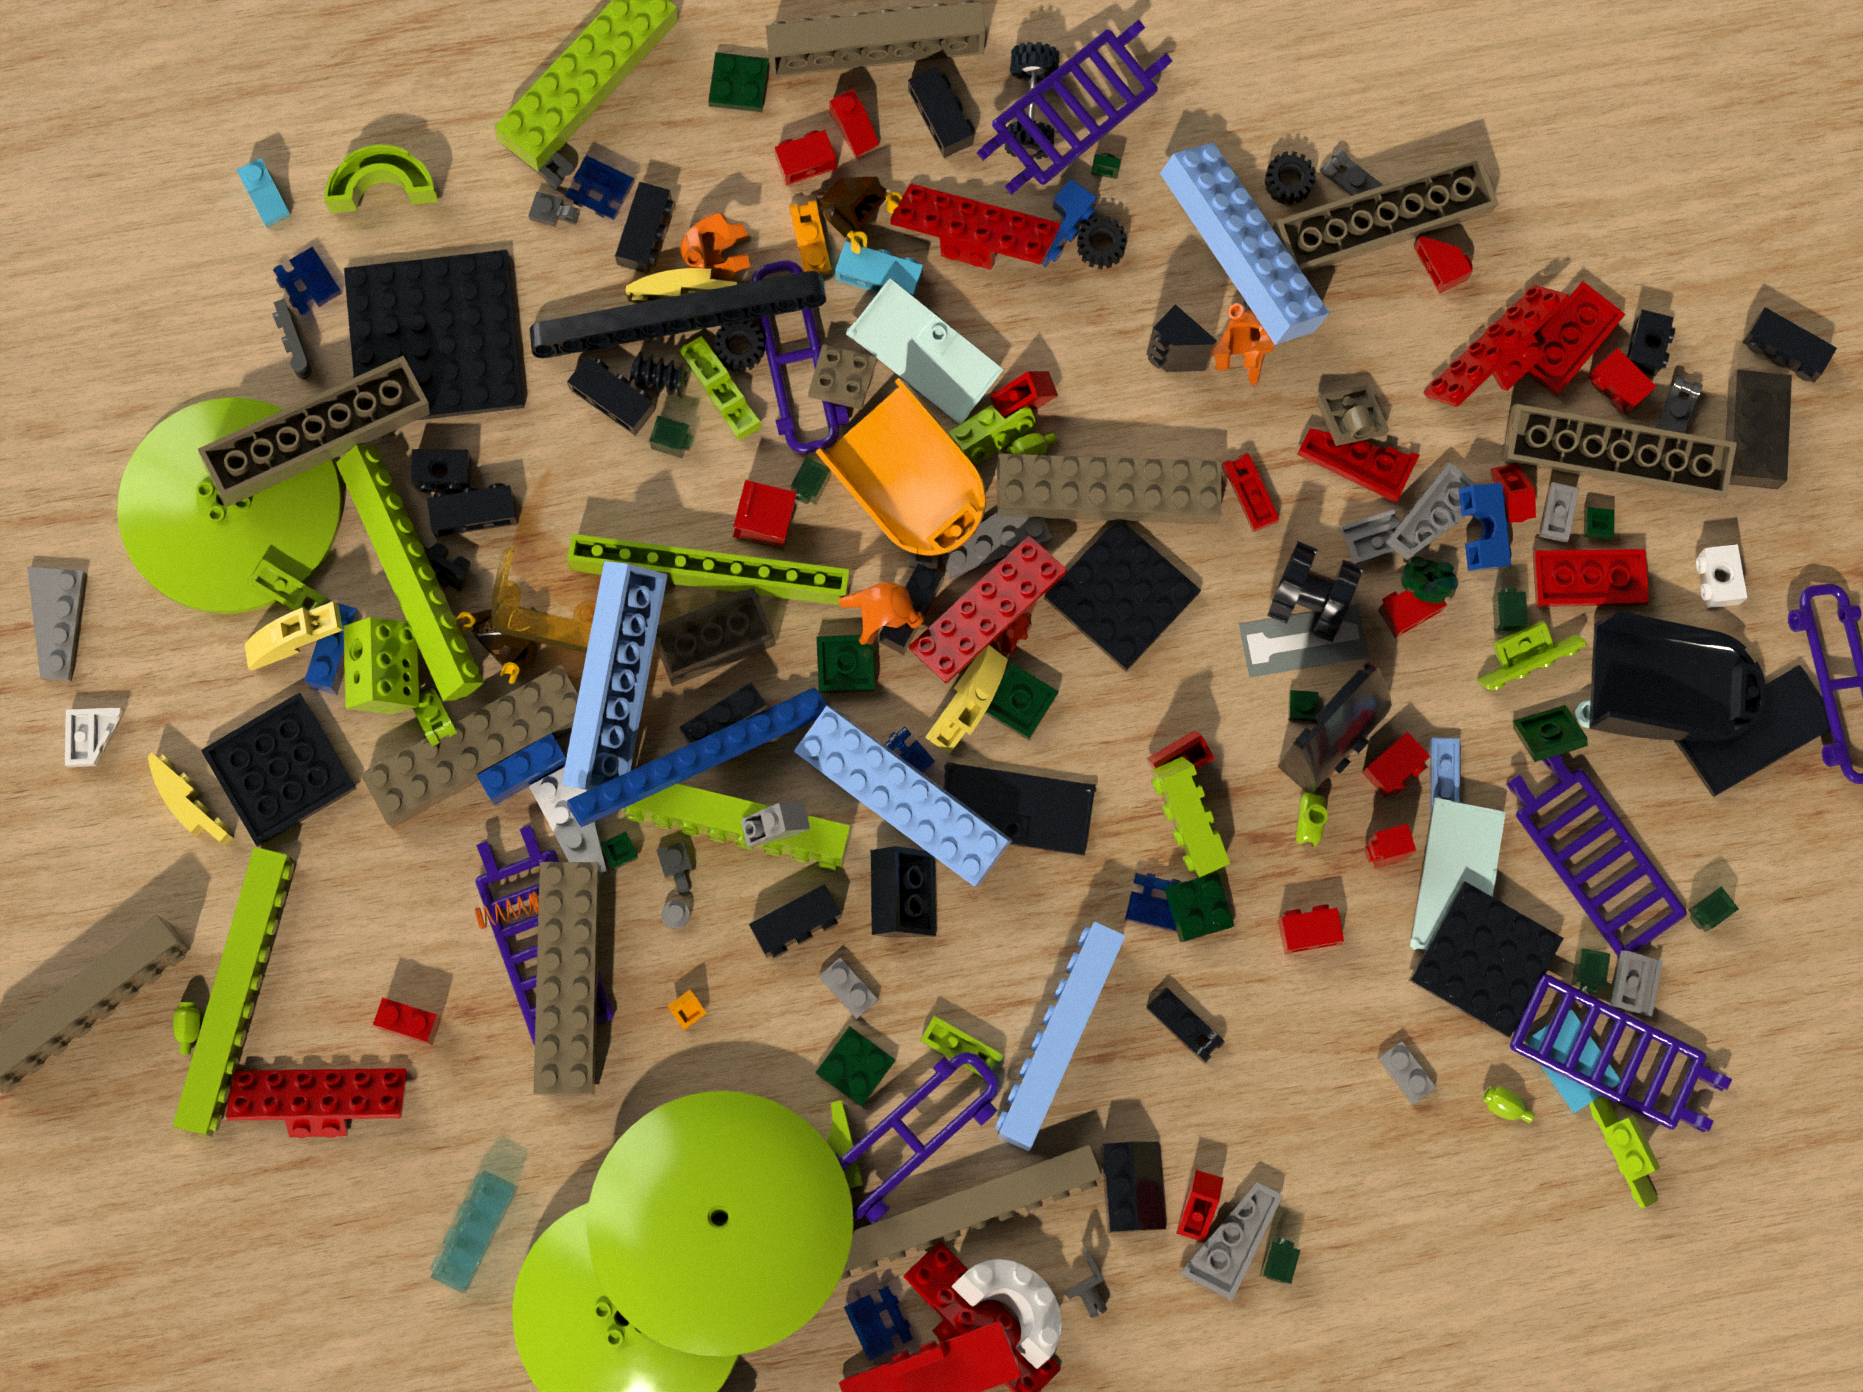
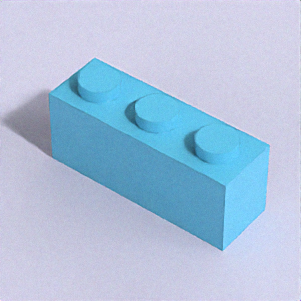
[835,241,923,298]

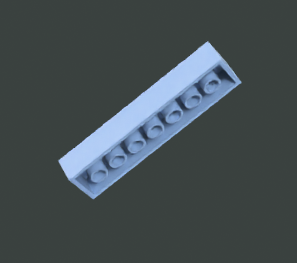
[1160,142,1330,345]
[561,561,667,790]
[794,706,1013,887]
[995,921,1126,1152]

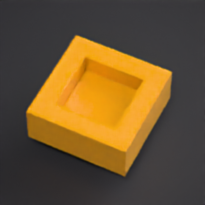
[667,989,707,1030]

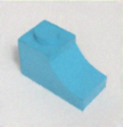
[237,158,290,227]

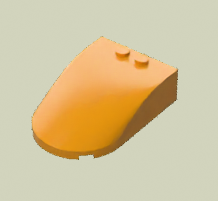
[816,378,986,556]

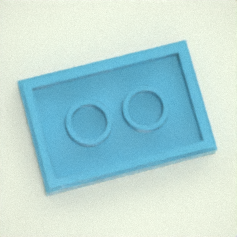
[1523,1009,1621,1114]

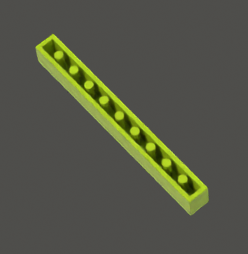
[336,444,484,701]
[567,534,849,606]
[172,847,294,1137]

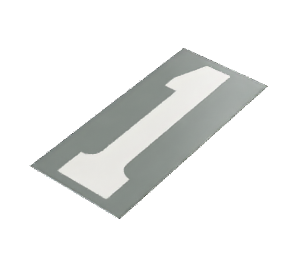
[1239,604,1369,678]

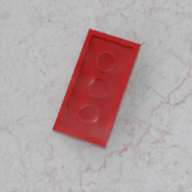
[1527,281,1626,397]
[1533,549,1649,607]

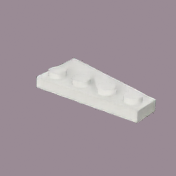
[529,767,607,876]

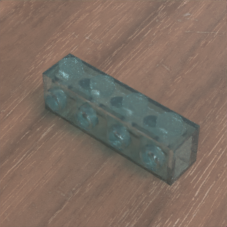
[430,1170,518,1293]

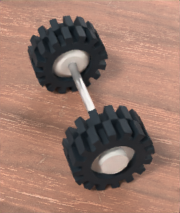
[1005,42,1060,160]

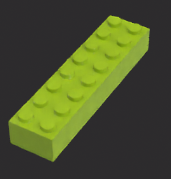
[494,0,678,172]
[621,771,851,870]

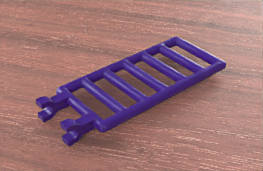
[1506,755,1687,958]
[475,825,614,1046]
[1510,974,1732,1133]

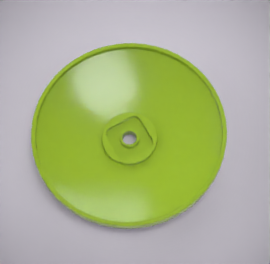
[117,397,342,614]
[512,1203,739,1392]

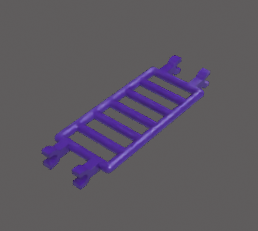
[976,20,1173,195]

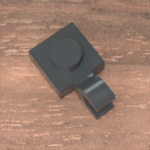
[528,191,579,227]
[656,841,692,895]

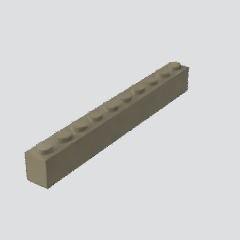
[839,1144,1102,1281]

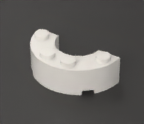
[951,1259,1062,1369]

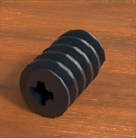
[629,351,690,398]

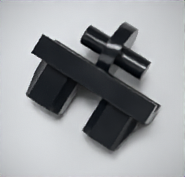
[423,542,471,592]

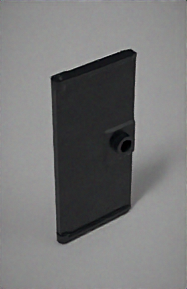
[1674,665,1831,797]
[943,762,1097,856]

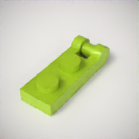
[248,559,331,611]
[413,687,458,747]
[920,1016,1004,1079]

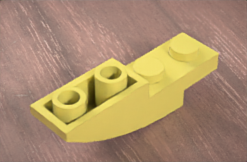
[625,268,737,304]
[245,602,343,671]
[925,645,1008,755]
[148,752,233,847]

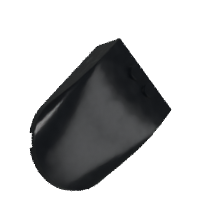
[1589,610,1766,741]
[1278,660,1392,794]

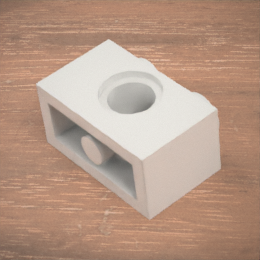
[1696,544,1748,608]

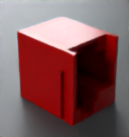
[732,480,797,550]

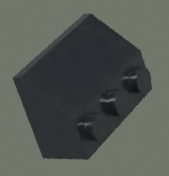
[1146,304,1217,372]
[870,846,936,937]
[1101,1142,1166,1234]

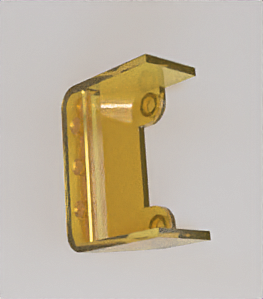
[491,547,596,654]

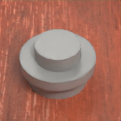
[661,900,690,929]

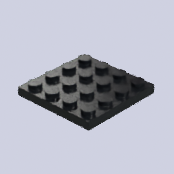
[1044,519,1201,672]
[201,692,357,847]
[1408,881,1564,1038]

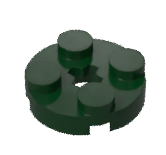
[1401,556,1458,603]

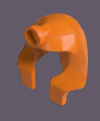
[680,213,750,280]
[1212,303,1275,386]
[838,582,924,645]

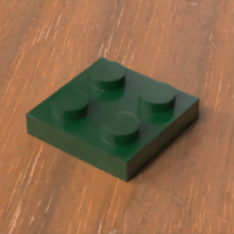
[708,52,769,112]
[816,635,875,694]
[985,663,1059,740]
[1513,705,1588,762]
[1164,872,1234,943]
[815,1026,896,1107]

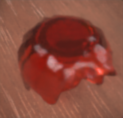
[993,611,1032,654]

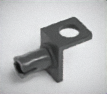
[1064,1247,1107,1318]

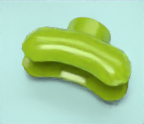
[1295,792,1328,847]

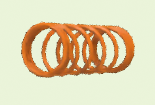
[475,891,539,930]

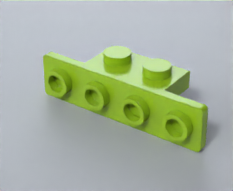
[949,405,1037,466]
[1477,621,1587,690]
[1589,1096,1660,1209]

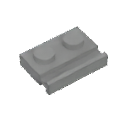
[1341,510,1400,565]
[1610,951,1663,1017]

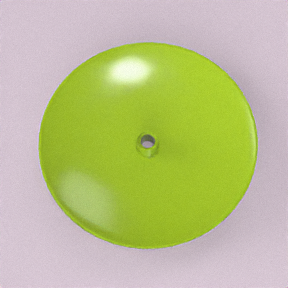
[587,1091,853,1357]

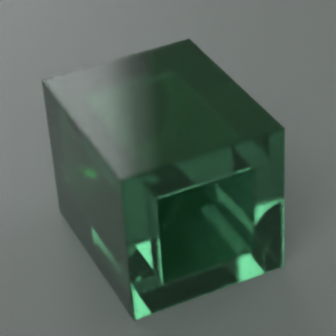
[649,416,694,458]
[791,457,831,505]
[1492,588,1528,631]
[1688,886,1739,933]
[1571,948,1610,994]
[1260,1238,1301,1285]

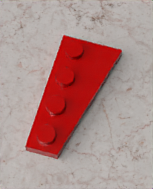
[1297,428,1420,503]

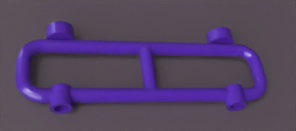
[751,260,849,454]
[1788,584,1863,785]
[835,1052,999,1224]

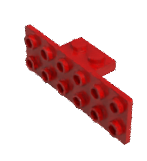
[890,184,1061,270]
[1423,285,1570,407]
[909,536,1067,684]
[226,1068,407,1138]
[904,1241,1061,1392]
[839,1321,1022,1392]

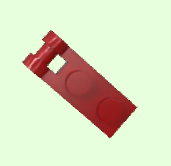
[1222,453,1280,532]

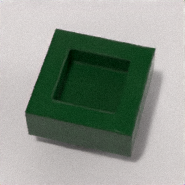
[1091,153,1121,179]
[1584,507,1614,539]
[1288,690,1318,721]
[600,831,639,871]

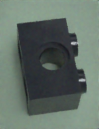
[1627,309,1675,376]
[411,449,471,493]

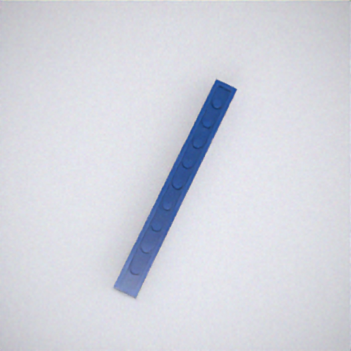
[567,687,828,828]

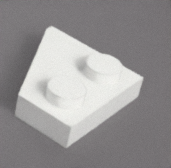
[65,708,123,767]

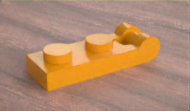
[789,200,832,275]

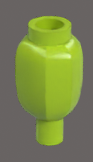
[1007,433,1057,455]
[173,1002,201,1055]
[1482,1086,1535,1124]

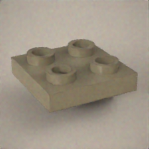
[808,344,876,410]
[1316,384,1389,446]

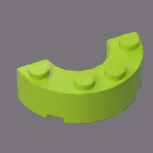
[325,144,439,214]

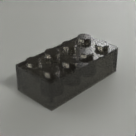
[1725,369,1792,489]
[655,587,776,687]

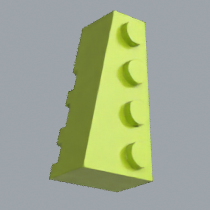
[1150,757,1230,878]

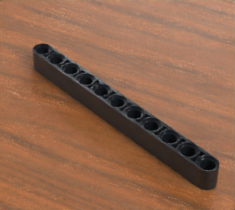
[530,271,826,359]

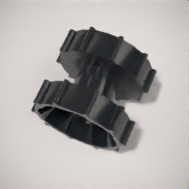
[1267,541,1364,643]

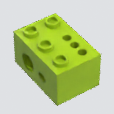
[343,617,419,715]

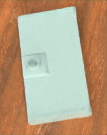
[846,278,1004,425]
[1410,797,1506,950]

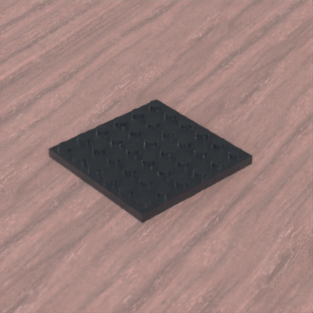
[344,250,524,420]

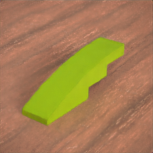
[678,336,762,441]

